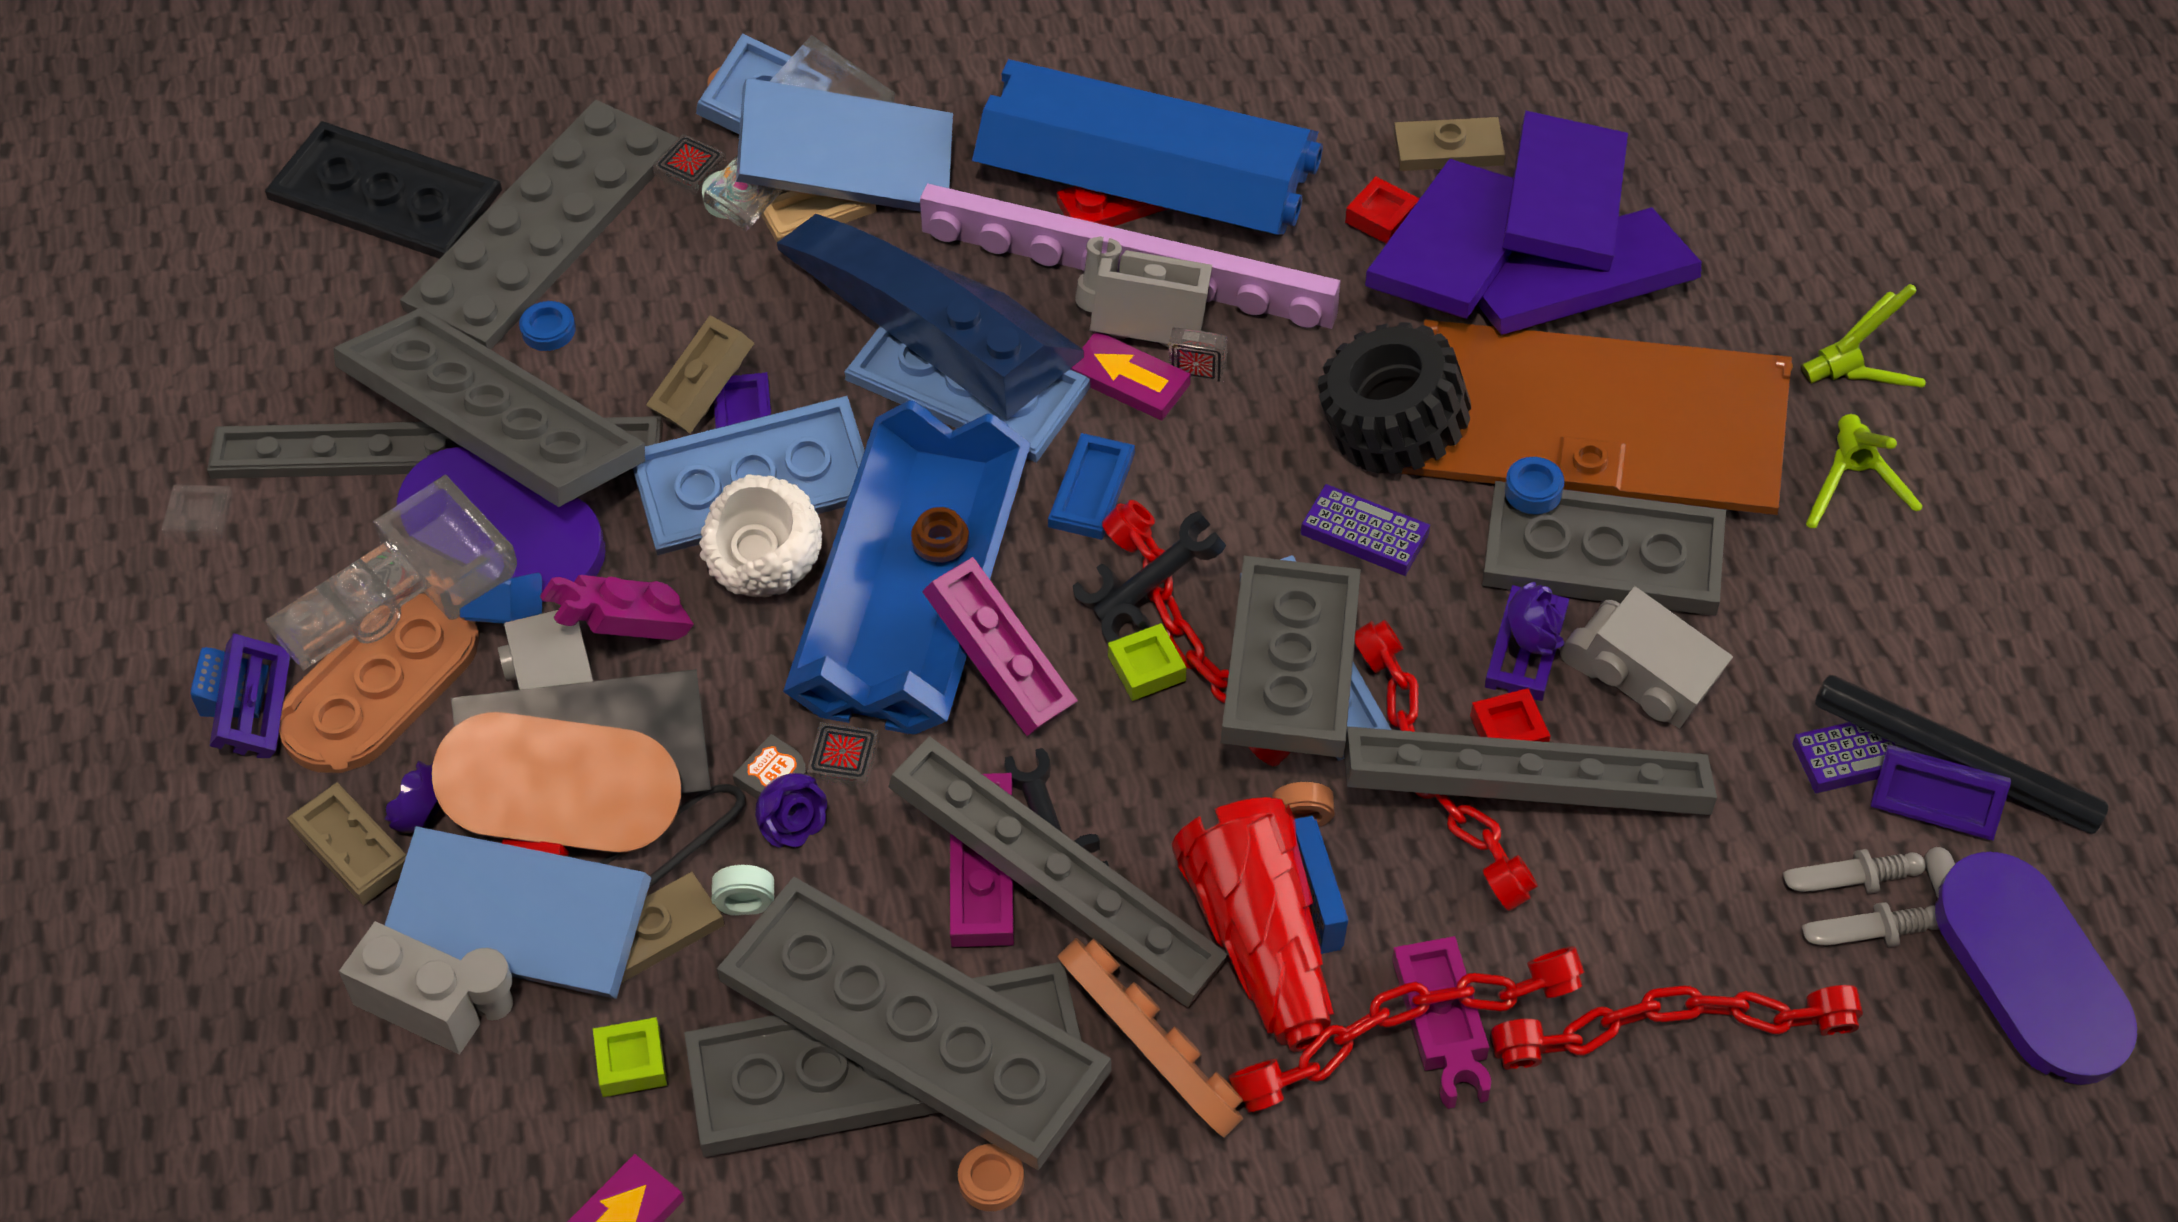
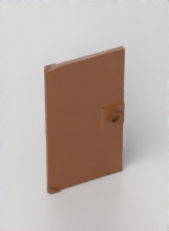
[1401,319,1793,515]

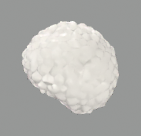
[699,474,822,597]

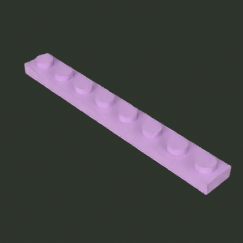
[920,184,1340,329]

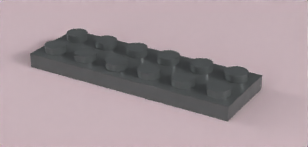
[400,99,680,350]
[333,308,645,507]
[717,877,1112,1171]
[684,962,1081,1158]

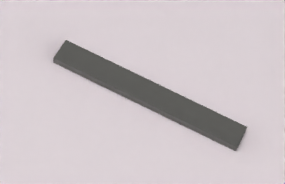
[207,416,663,479]

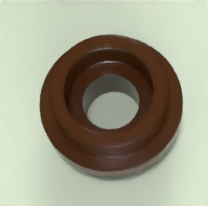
[911,507,969,562]

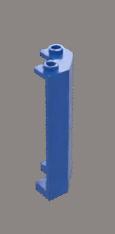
[972,59,1323,234]
[783,400,1031,735]

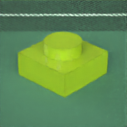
[1108,623,1187,701]
[593,1017,667,1097]

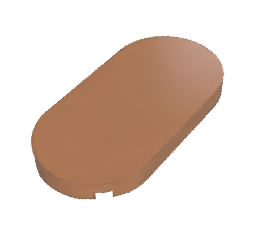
[279,588,479,773]
[432,712,681,853]

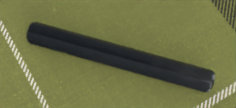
[1815,675,2109,834]

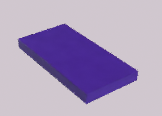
[1502,111,1628,271]
[1365,159,1513,319]
[1477,207,1702,335]

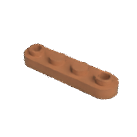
[1057,938,1243,1138]

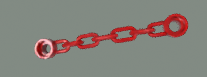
[1102,500,1291,766]
[1354,619,1538,912]
[1228,946,1584,1112]
[1491,985,1863,1070]

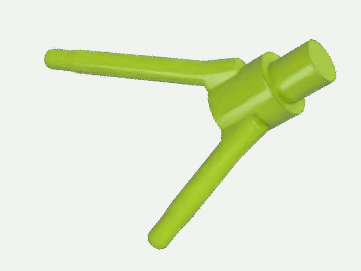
[1801,284,1926,387]
[1806,414,1922,528]

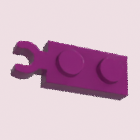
[540,575,694,640]
[1392,936,1491,1109]

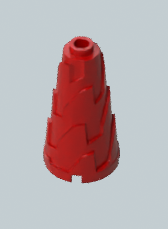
[1172,797,1334,1052]

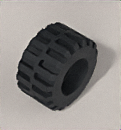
[1318,322,1471,474]

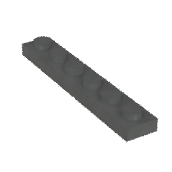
[1344,726,1717,815]
[888,736,1228,1008]

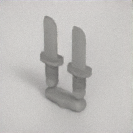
[1783,847,1955,948]

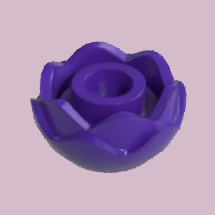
[1508,582,1565,656]
[384,761,441,833]
[755,773,827,847]

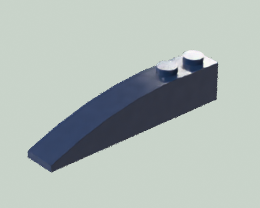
[777,214,1084,420]

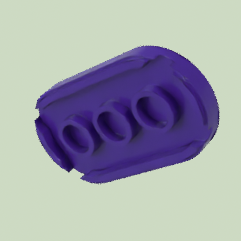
[397,447,605,602]
[1935,852,2137,1085]

